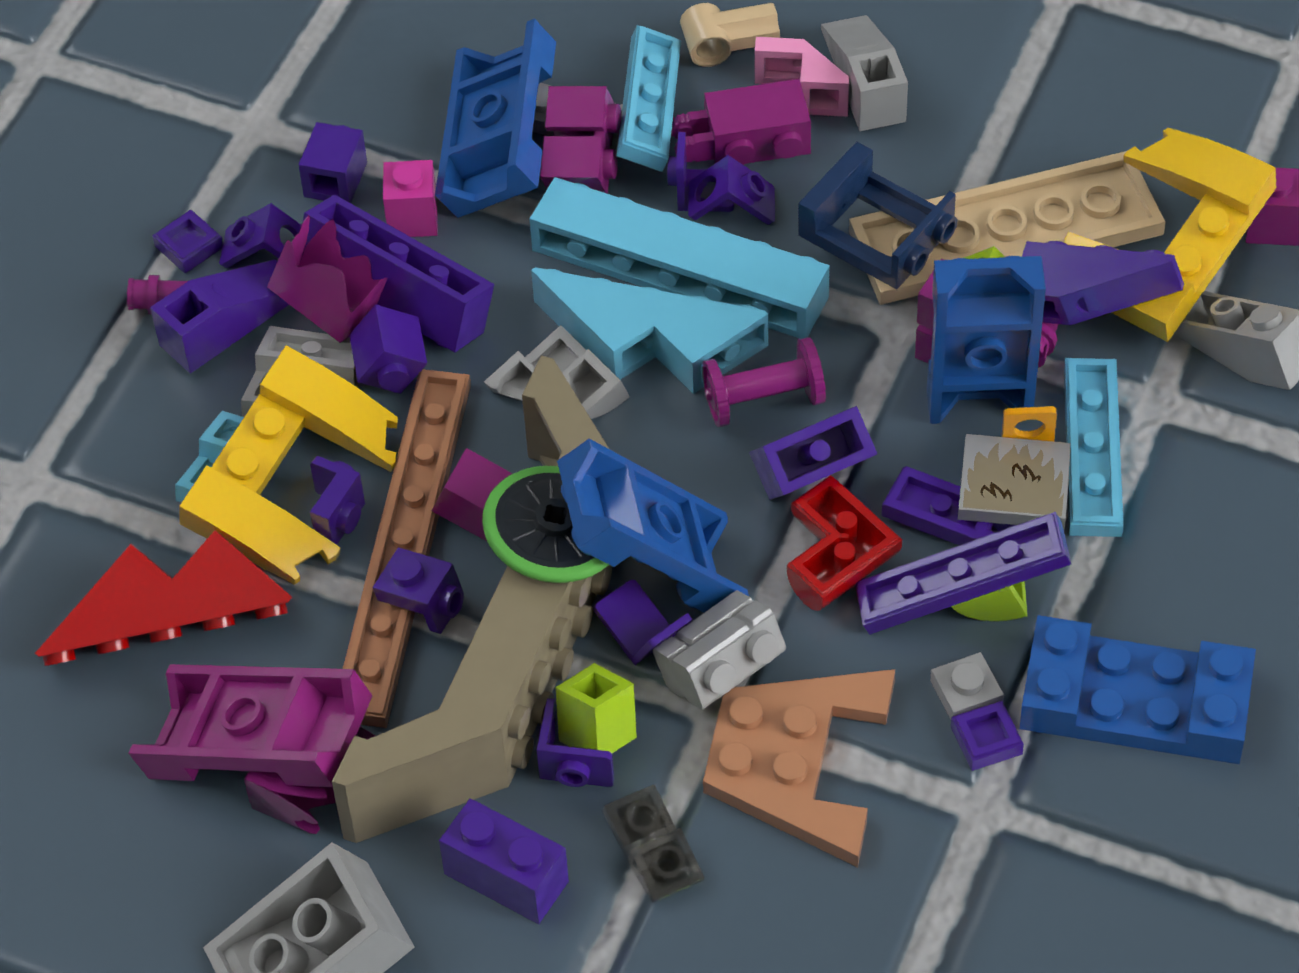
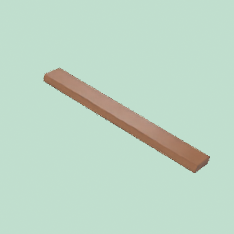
[343,369,471,728]

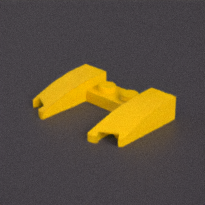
[1064,128,1277,342]
[179,345,398,585]

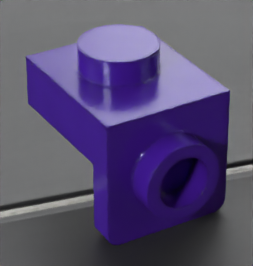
[310,456,365,545]
[372,547,464,634]

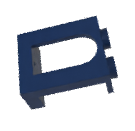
[798,142,958,290]

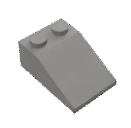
[203,842,415,973]

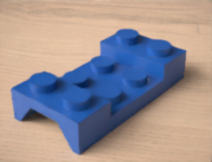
[435,18,556,218]
[927,256,1046,424]
[557,438,749,613]
[1019,615,1256,764]

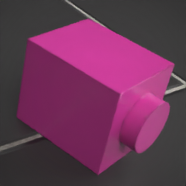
[383,160,438,237]

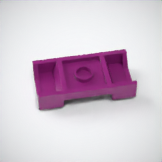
[128,664,372,787]

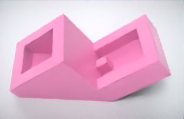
[755,37,849,117]

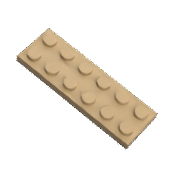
[849,151,1165,305]

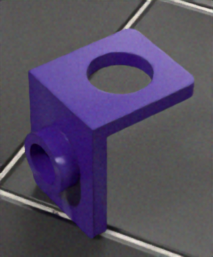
[667,132,734,212]
[688,155,775,225]
[219,203,302,268]
[593,579,693,666]
[536,698,614,787]

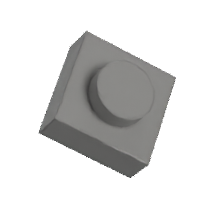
[930,652,1004,720]

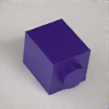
[298,122,367,203]
[349,304,427,394]

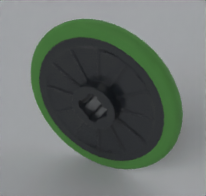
[482,466,609,583]

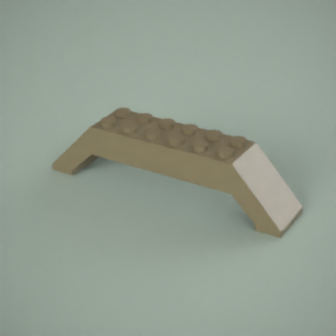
[332,355,612,843]

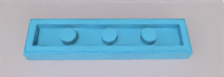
[616,25,681,172]
[1064,358,1123,537]

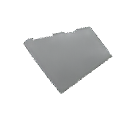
[484,325,630,419]

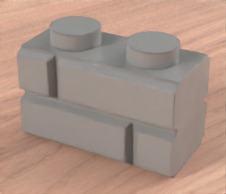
[653,590,786,710]

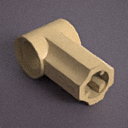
[680,3,780,67]

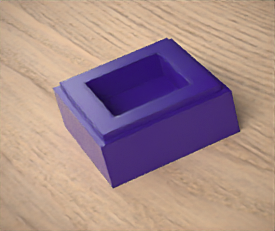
[152,210,223,273]
[951,701,1024,771]

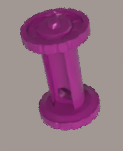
[702,337,826,428]

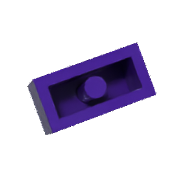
[749,406,877,500]
[439,798,569,924]

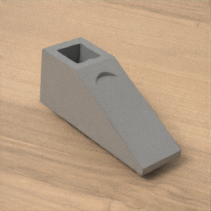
[821,15,908,131]
[1174,291,1299,390]

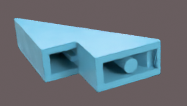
[531,267,768,394]

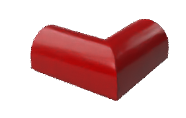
[787,475,902,611]

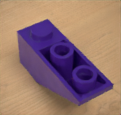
[1022,241,1184,325]
[150,259,289,374]

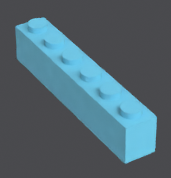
[529,177,830,339]

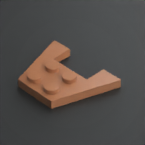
[703,669,896,867]

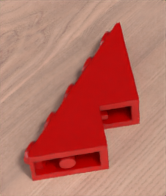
[35,530,292,666]

